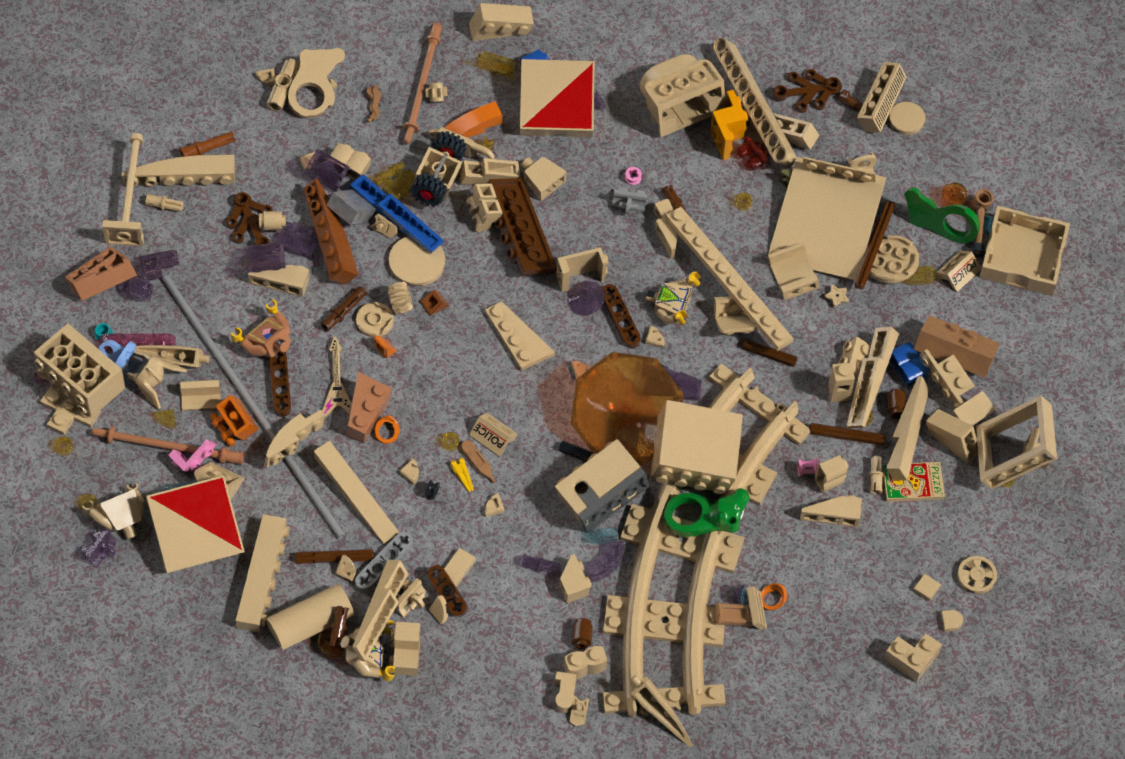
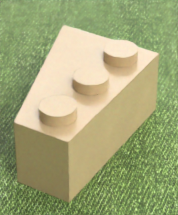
[469,3,534,41]

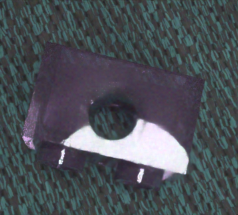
[304,149,350,192]

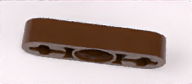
[428,565,468,617]

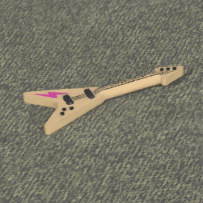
[322,337,352,418]

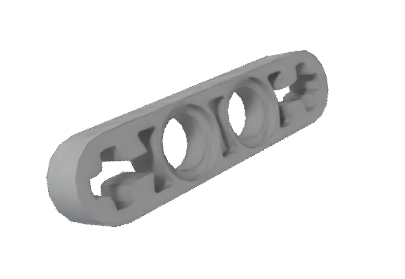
[355,532,413,592]

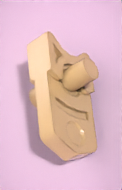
[370,214,398,238]
[570,696,589,726]

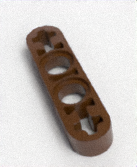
[601,284,640,349]
[269,351,291,417]

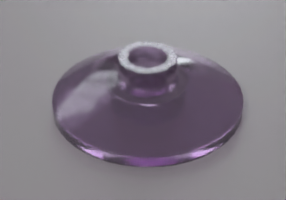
[568,281,605,316]

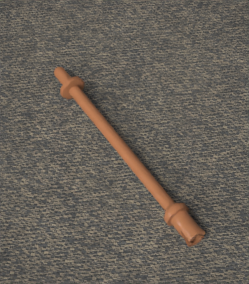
[403,23,443,144]
[92,426,245,465]

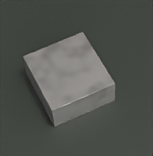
[327,189,376,225]

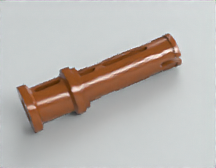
[179,131,236,157]

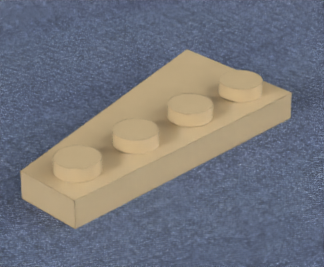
[485,302,555,371]

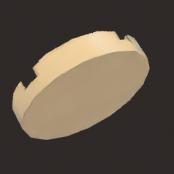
[889,102,925,135]
[356,302,394,337]

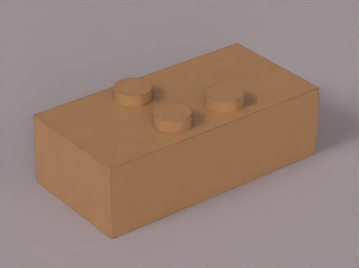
[914,315,1000,378]

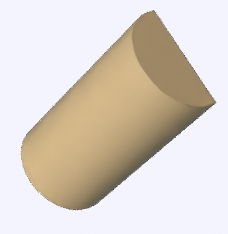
[265,584,355,650]

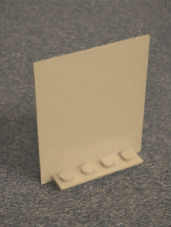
[767,157,886,280]

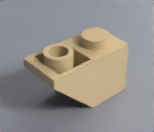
[560,554,592,603]

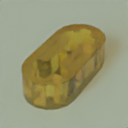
[902,266,937,285]

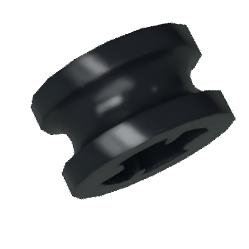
[425,480,440,499]

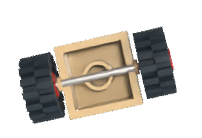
[410,131,467,207]

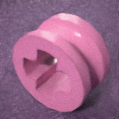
[625,167,642,185]

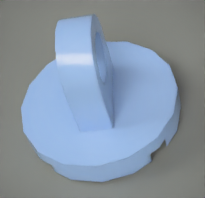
[99,340,137,368]

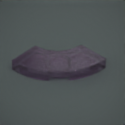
[587,540,624,583]

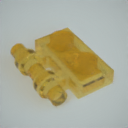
[373,161,415,200]

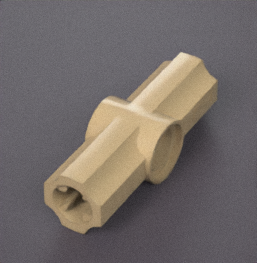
[267,59,300,112]

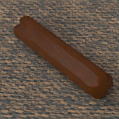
[743,338,798,367]

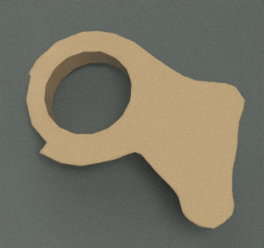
[288,48,345,118]

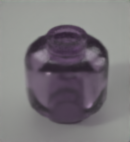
[124,276,153,302]

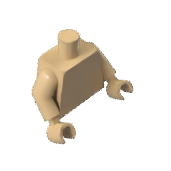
[82,483,145,539]

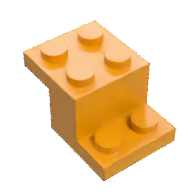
[710,90,748,160]

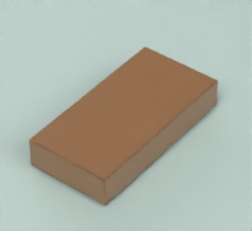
[714,603,754,626]

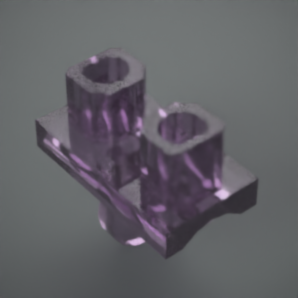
[81,528,117,568]

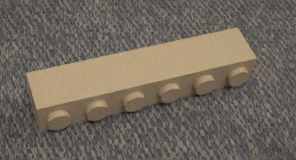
[236,514,290,633]

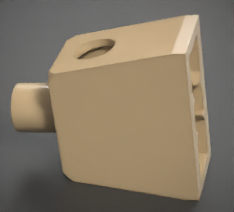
[522,157,567,201]

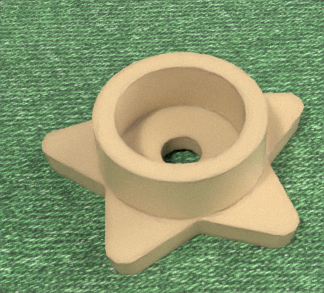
[825,285,849,307]

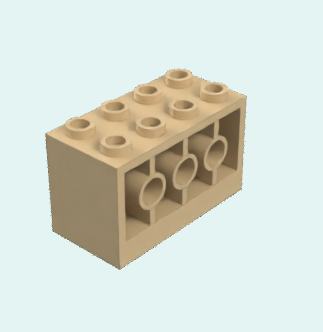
[34,323,125,418]

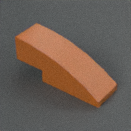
[444,101,502,138]

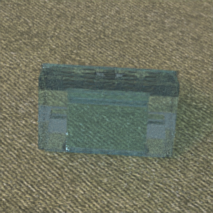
[597,527,618,544]

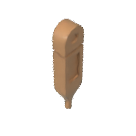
[462,440,496,483]

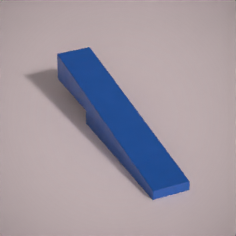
[349,174,444,254]

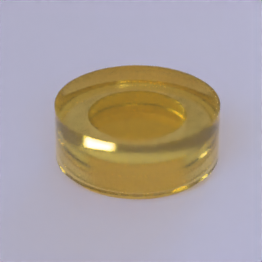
[78,493,98,512]

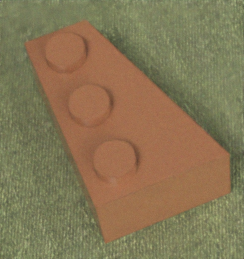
[65,246,137,301]
[347,372,392,443]

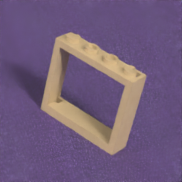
[976,395,1057,490]

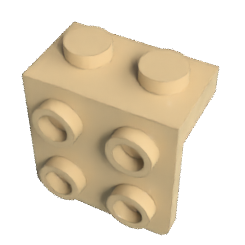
[714,296,758,335]

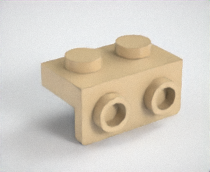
[838,337,871,379]

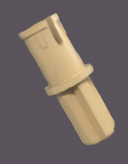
[145,194,184,211]
[869,456,884,494]

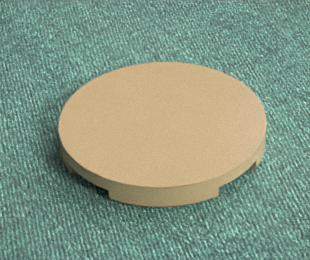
[865,235,919,283]
[389,237,445,286]

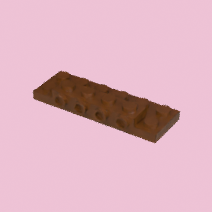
[487,178,557,275]

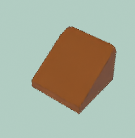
[420,289,449,316]

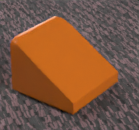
[374,335,397,358]

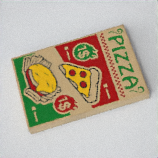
[882,462,945,502]

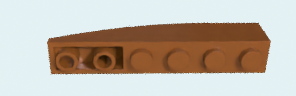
[303,178,359,284]

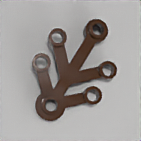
[773,69,842,113]
[226,192,277,253]

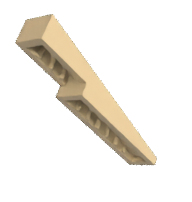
[846,326,899,429]
[886,376,929,480]
[314,440,399,545]
[352,560,408,661]

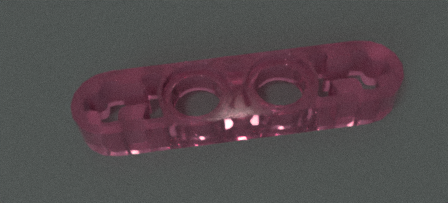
[101,333,176,350]

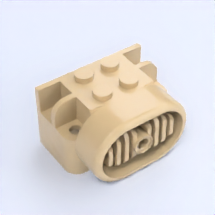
[640,54,726,137]

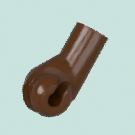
[838,90,863,111]

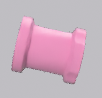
[797,458,819,477]

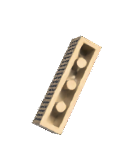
[857,62,906,133]

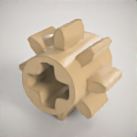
[425,82,448,102]

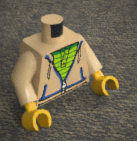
[646,272,701,325]
[341,620,396,681]

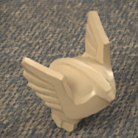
[127,353,187,410]

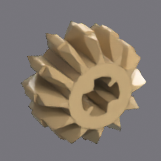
[388,282,413,314]

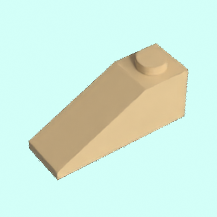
[773,113,819,150]
[248,265,310,297]
[800,495,862,527]

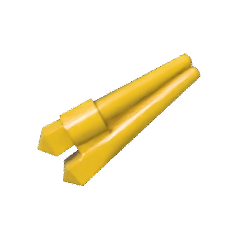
[450,458,474,492]

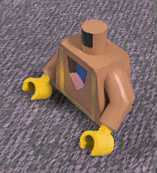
[231,299,291,358]

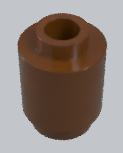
[887,389,907,419]
[571,618,593,649]

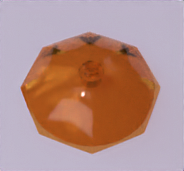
[571,352,684,466]

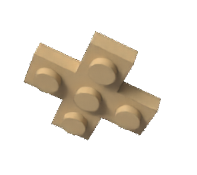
[40,386,101,435]

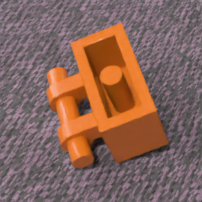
[210,395,259,447]

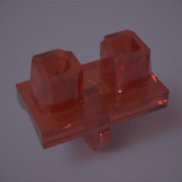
[737,136,770,171]

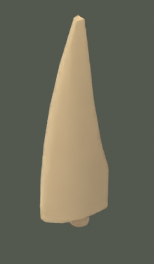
[134,345,210,367]
[630,675,693,747]

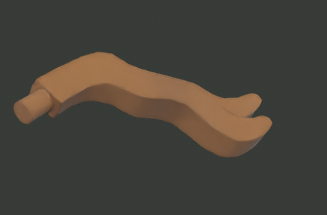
[366,85,381,123]

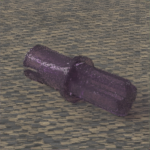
[521,554,562,574]

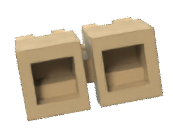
[466,184,502,232]

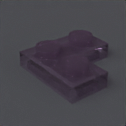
[139,249,179,280]

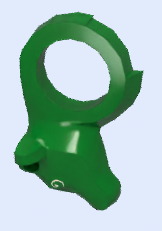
[904,187,980,243]
[664,488,750,537]

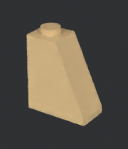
[926,409,978,464]

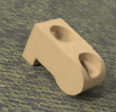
[555,672,576,713]

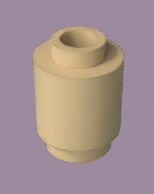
[259,211,286,230]

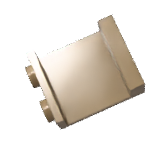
[768,242,820,300]
[556,247,609,292]

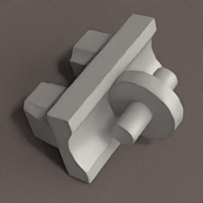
[612,187,647,214]

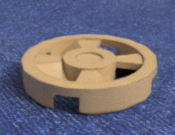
[957,556,997,594]

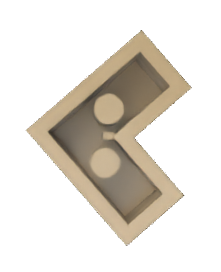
[389,622,420,676]
[884,633,942,683]

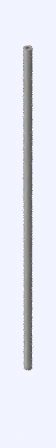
[162,275,345,539]

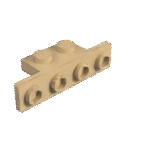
[920,349,975,409]

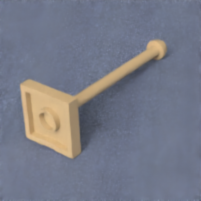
[102,133,144,246]

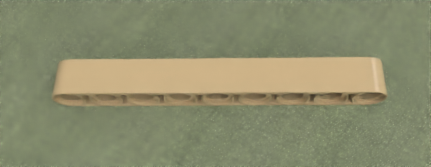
[713,38,796,167]

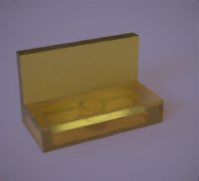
[477,51,518,78]

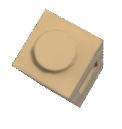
[828,362,855,402]

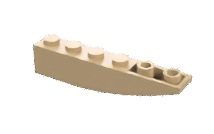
[122,155,235,186]

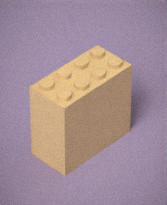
[650,400,743,494]

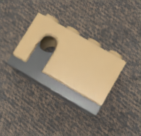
[555,439,650,533]

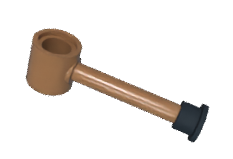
[970,189,994,257]

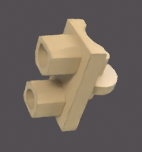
[396,578,426,618]

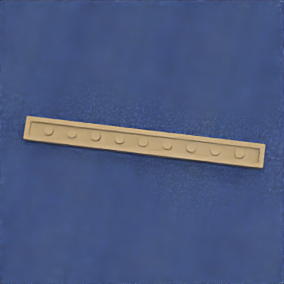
[665,207,793,351]

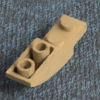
[264,410,325,468]

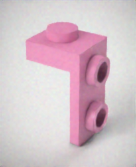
[169,440,216,473]

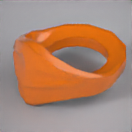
[374,415,400,444]
[761,583,787,611]

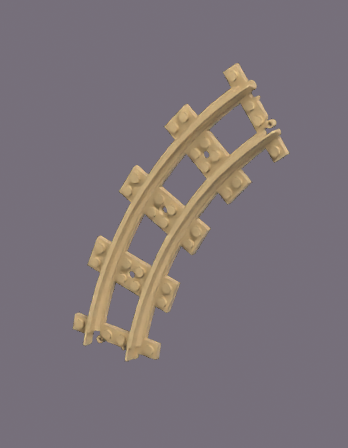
[603,363,810,718]

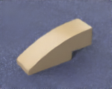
[459,158,520,185]
[654,199,677,259]

